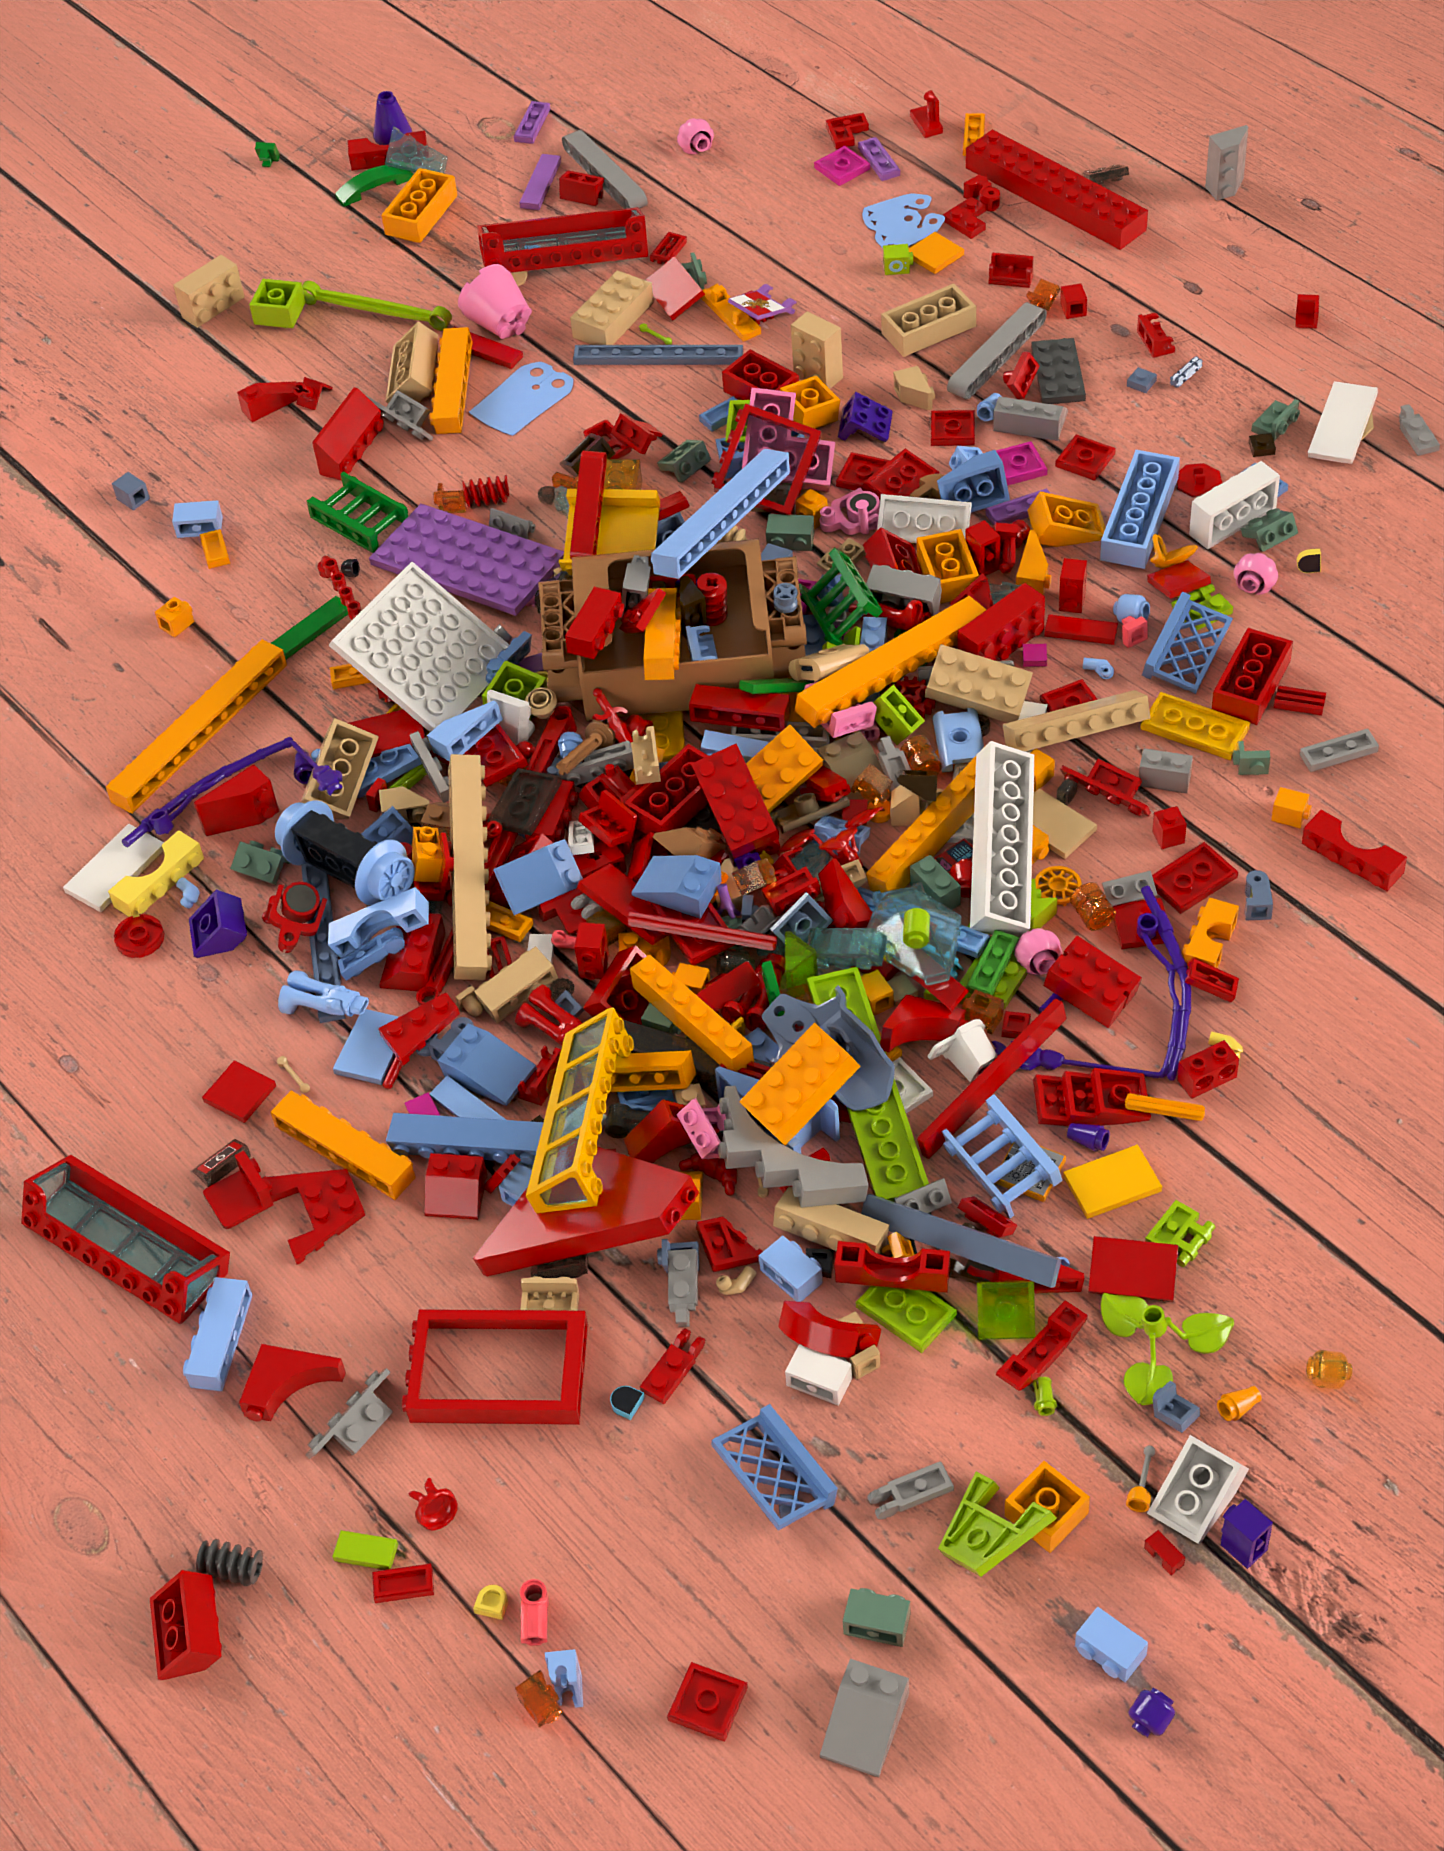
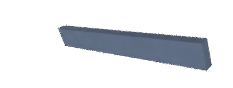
[573,345,744,365]
[301,863,345,1023]
[861,1194,1062,1288]

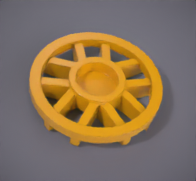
[1035,866,1082,906]

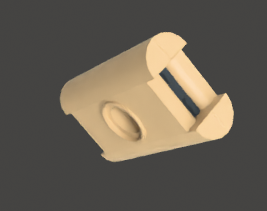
[789,644,870,682]

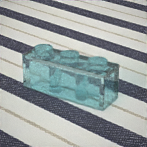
[804,928,888,969]

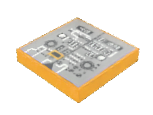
[995,1142,1066,1202]

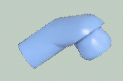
[176,877,200,909]

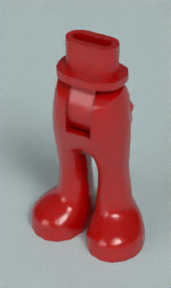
[849,600,931,631]
[721,953,787,1031]
[515,984,601,1059]

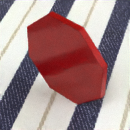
[1176,463,1222,498]

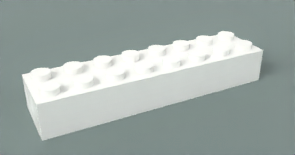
[970,741,1034,938]

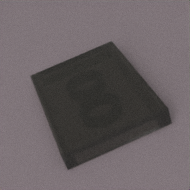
[486,768,562,836]

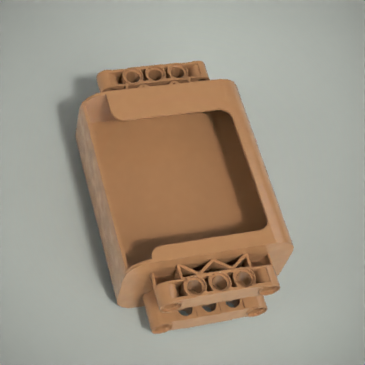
[538,539,807,722]

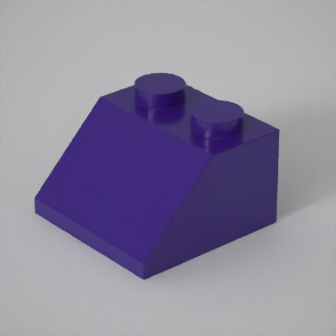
[189,889,247,958]

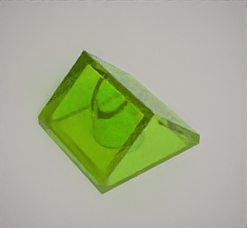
[785,931,818,999]
[977,1281,1035,1339]

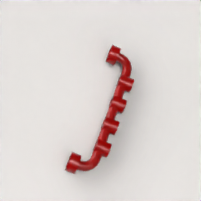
[317,555,362,620]

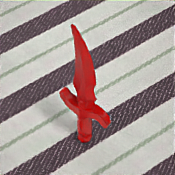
[592,688,633,743]

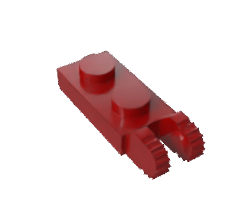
[639,1328,706,1404]

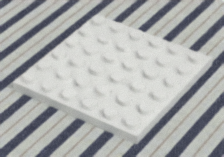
[329,562,510,732]

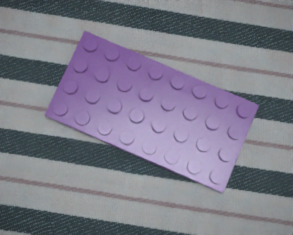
[369,503,564,616]

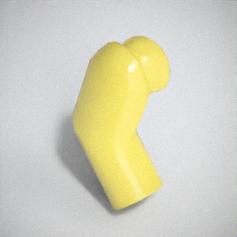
[1208,1032,1243,1059]

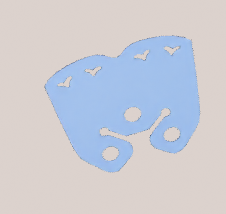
[862,193,945,248]

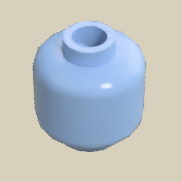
[1113,594,1150,624]

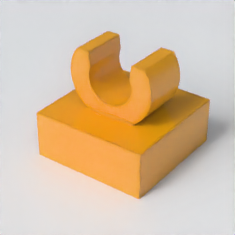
[881,1232,915,1258]

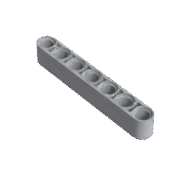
[562,130,648,209]
[947,302,1047,400]

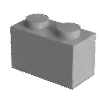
[1139,748,1193,793]

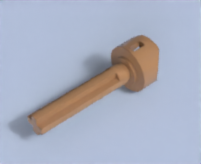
[556,719,617,775]

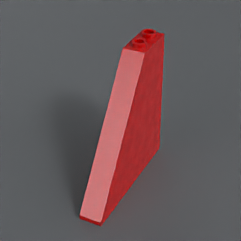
[473,1139,699,1277]

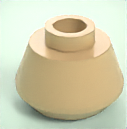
[525,688,557,719]

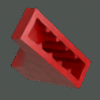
[880,994,968,1052]
[623,1099,720,1164]
[239,1344,346,1421]

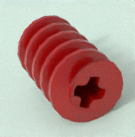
[463,475,510,508]
[697,573,728,626]

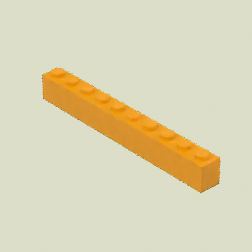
[794,596,986,728]
[106,639,287,814]

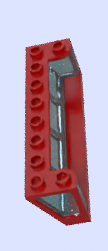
[477,207,649,273]
[21,1154,230,1324]

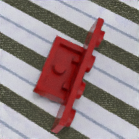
[1060,759,1151,817]

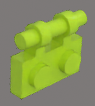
[1171,583,1233,630]
[1145,1200,1216,1267]

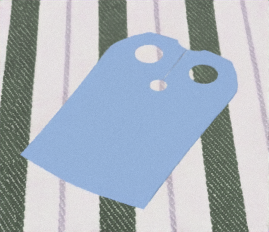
[469,362,573,436]

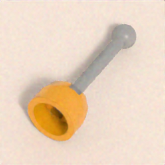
[1126,1445,1155,1512]

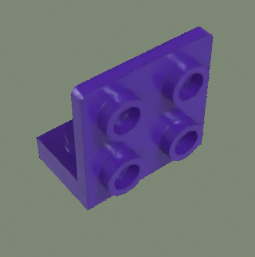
[838,392,893,442]

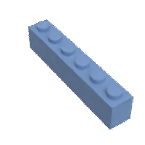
[386,1113,544,1165]

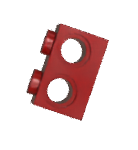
[574,922,610,980]
[1177,1040,1239,1099]

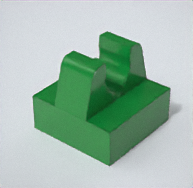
[255,142,280,167]

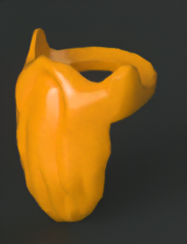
[1150,534,1198,568]

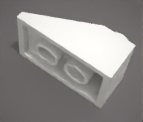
[1147,1435,1249,1544]

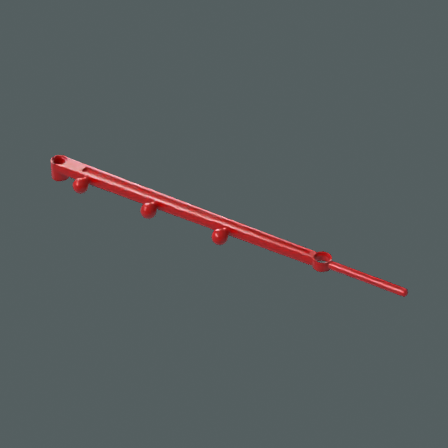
[383,705,577,1089]

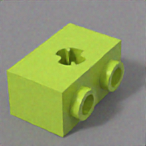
[873,685,925,745]

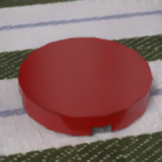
[114,914,165,958]

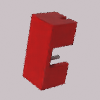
[1144,1530,1185,1576]

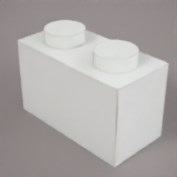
[785,1344,852,1406]

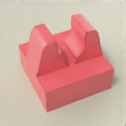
[1122,616,1148,648]

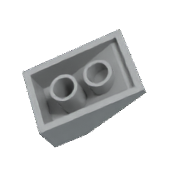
[820,1659,909,1778]

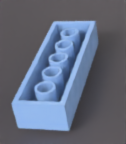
[1100,450,1180,569]

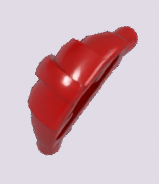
[679,1152,737,1196]

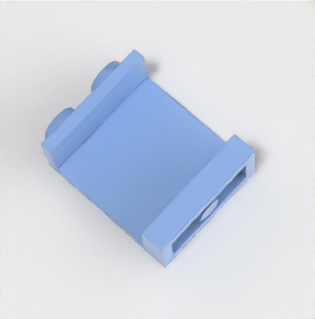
[774,1099,840,1154]

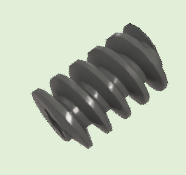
[196,1539,263,1586]

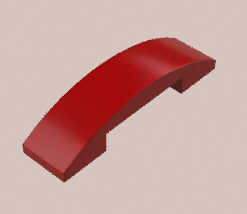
[996,1300,1088,1391]

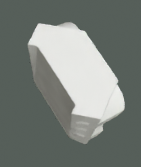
[487,690,535,745]

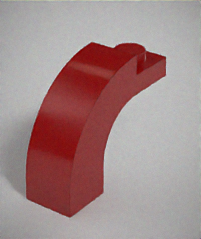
[778,1301,882,1358]

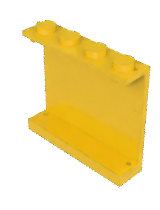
[559,489,660,575]

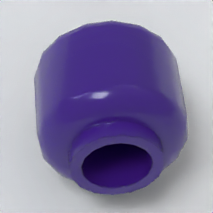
[1128,1688,1175,1738]

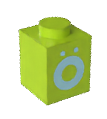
[883,244,913,275]

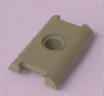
[769,793,850,834]

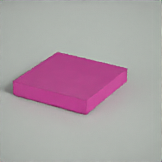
[814,146,870,186]
[996,441,1048,486]

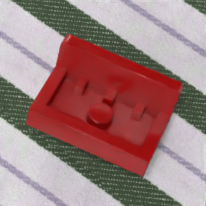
[762,866,821,916]

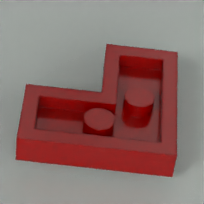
[826,112,869,149]
[943,196,986,239]

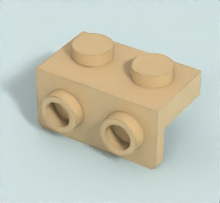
[520,1276,579,1311]

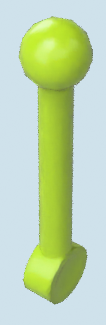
[639,323,672,345]

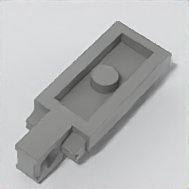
[1399,404,1440,456]
[877,736,911,791]
[668,1249,698,1327]

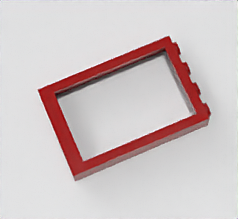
[402,1309,588,1425]

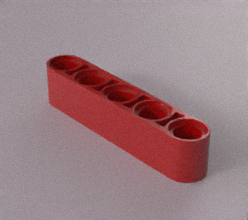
[570,451,607,560]

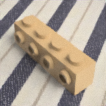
[773,1186,889,1254]

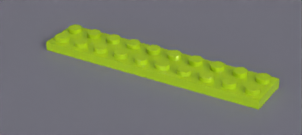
[807,967,929,1202]

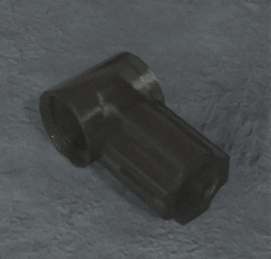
[605,1103,651,1139]

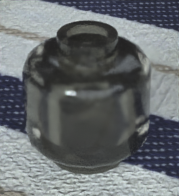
[716,949,755,975]

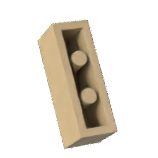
[474,946,558,1024]

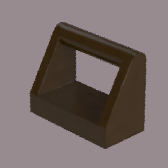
[560,433,615,479]
[680,575,707,640]
[897,770,937,801]

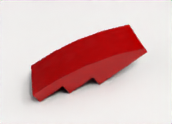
[1033,1068,1151,1126]

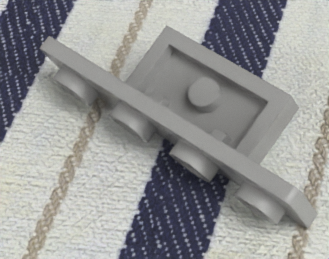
[367,390,433,441]
[558,741,634,786]
[306,1368,393,1459]

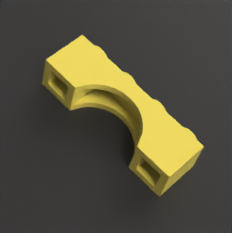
[108,830,204,918]

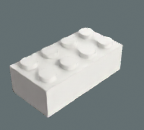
[1189,461,1280,550]

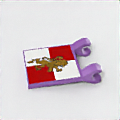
[728,284,797,320]

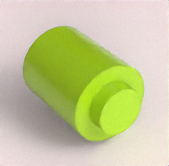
[903,908,930,949]

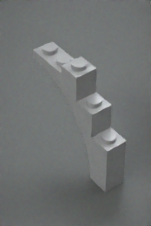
[718,1086,869,1208]

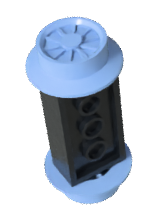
[275,800,415,905]

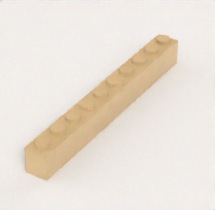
[448,754,492,980]

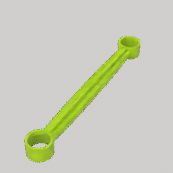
[302,281,452,331]

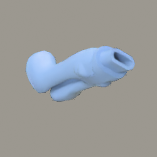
[278,970,369,1017]

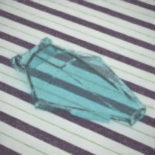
[863,882,962,985]

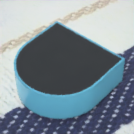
[610,1386,645,1420]

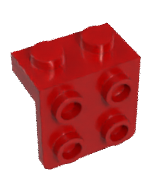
[411,833,454,901]
[203,1151,274,1229]

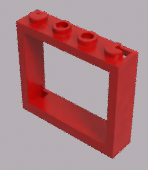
[711,404,821,515]

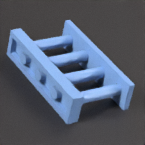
[942,1094,1063,1218]

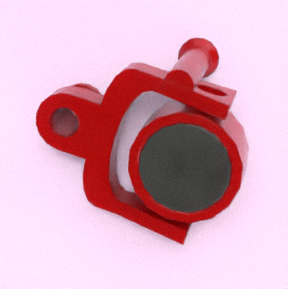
[262,881,327,953]

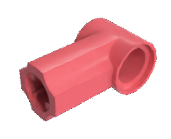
[520,1579,549,1646]

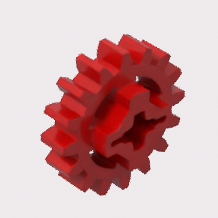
[885,676,936,719]

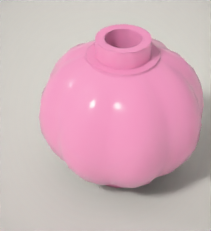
[677,118,714,154]
[1234,553,1278,595]
[1014,928,1062,975]

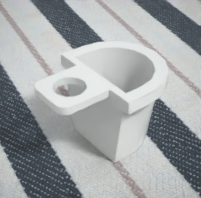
[927,1019,997,1082]

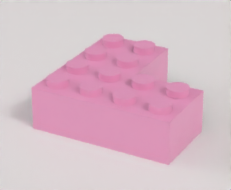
[742,388,835,492]

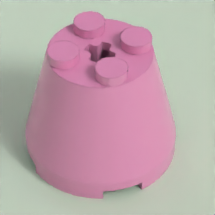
[458,264,532,339]

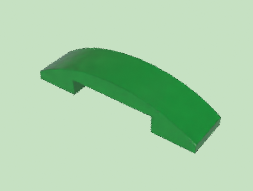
[335,164,414,207]

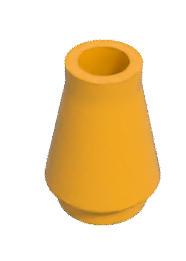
[1217,1386,1262,1421]

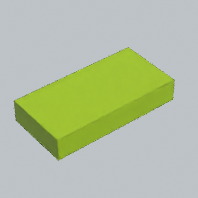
[332,1530,398,1570]

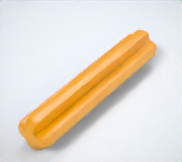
[1125,1093,1205,1121]

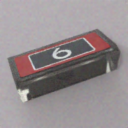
[193,1139,251,1187]

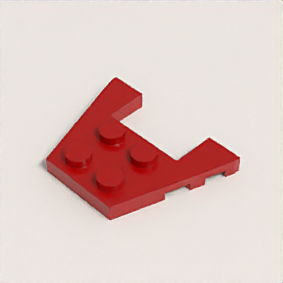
[267,1169,365,1265]

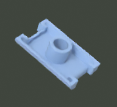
[932,708,984,772]

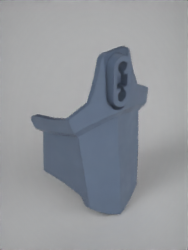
[762,985,895,1111]

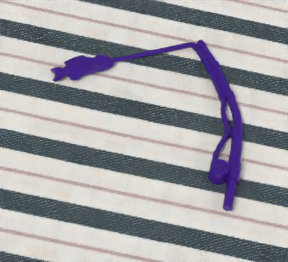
[122,737,343,848]
[992,886,1192,1081]

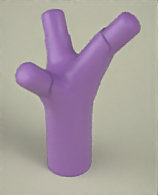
[717,884,741,919]

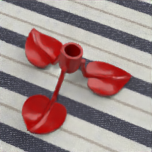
[777,806,885,867]

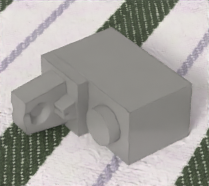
[619,555,651,619]

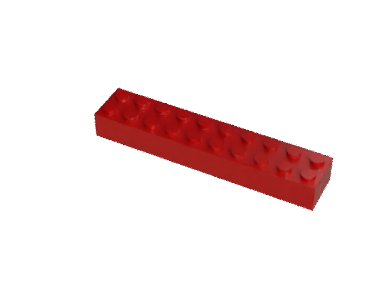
[966,129,1148,250]

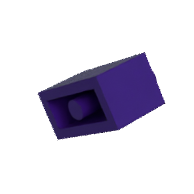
[1220,1499,1273,1569]

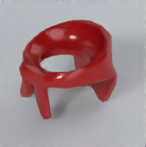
[408,1478,458,1531]

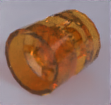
[900,736,942,775]
[1070,882,1116,931]

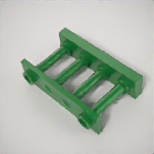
[306,472,408,553]
[799,547,883,646]

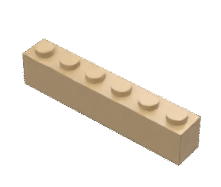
[1003,690,1150,752]

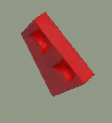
[696,1216,763,1272]

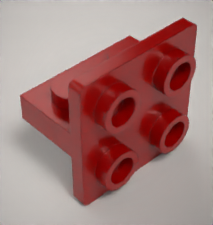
[578,790,637,855]

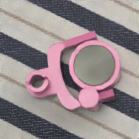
[819,487,880,535]

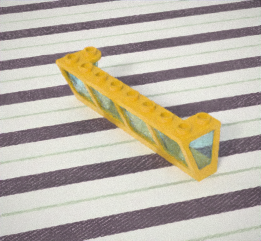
[526,1007,634,1213]

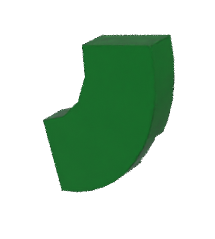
[761,961,784,1017]

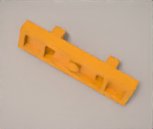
[701,283,761,342]

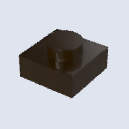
[1248,433,1276,457]

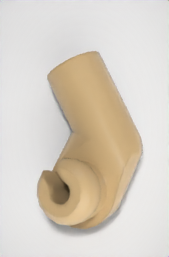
[716,1266,757,1295]

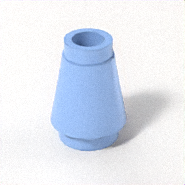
[977,393,1002,421]

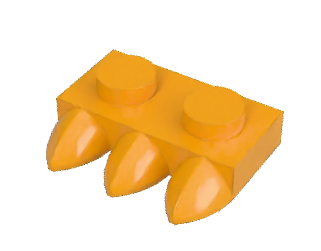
[618,932,671,966]

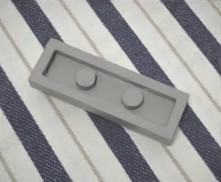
[1300,729,1379,772]
[409,731,449,803]

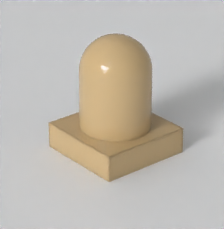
[455,986,483,1016]

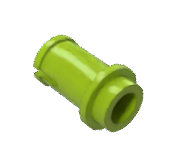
[1033,1377,1057,1416]

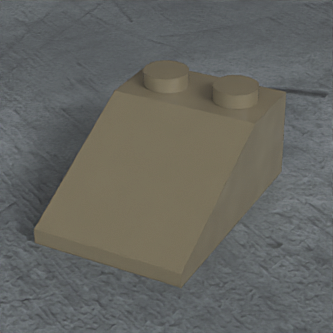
[817,731,891,804]

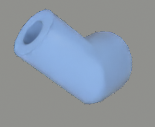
[1083,657,1114,679]

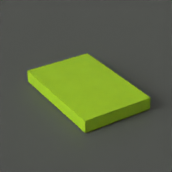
[855,1286,957,1353]

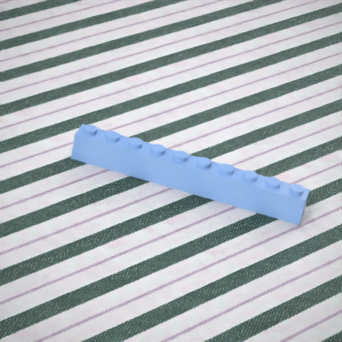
[651,448,790,579]

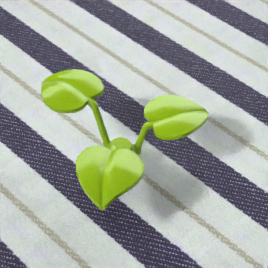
[1101,1293,1234,1405]

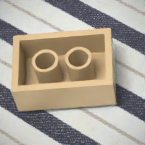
[173,255,245,328]
[791,311,843,389]

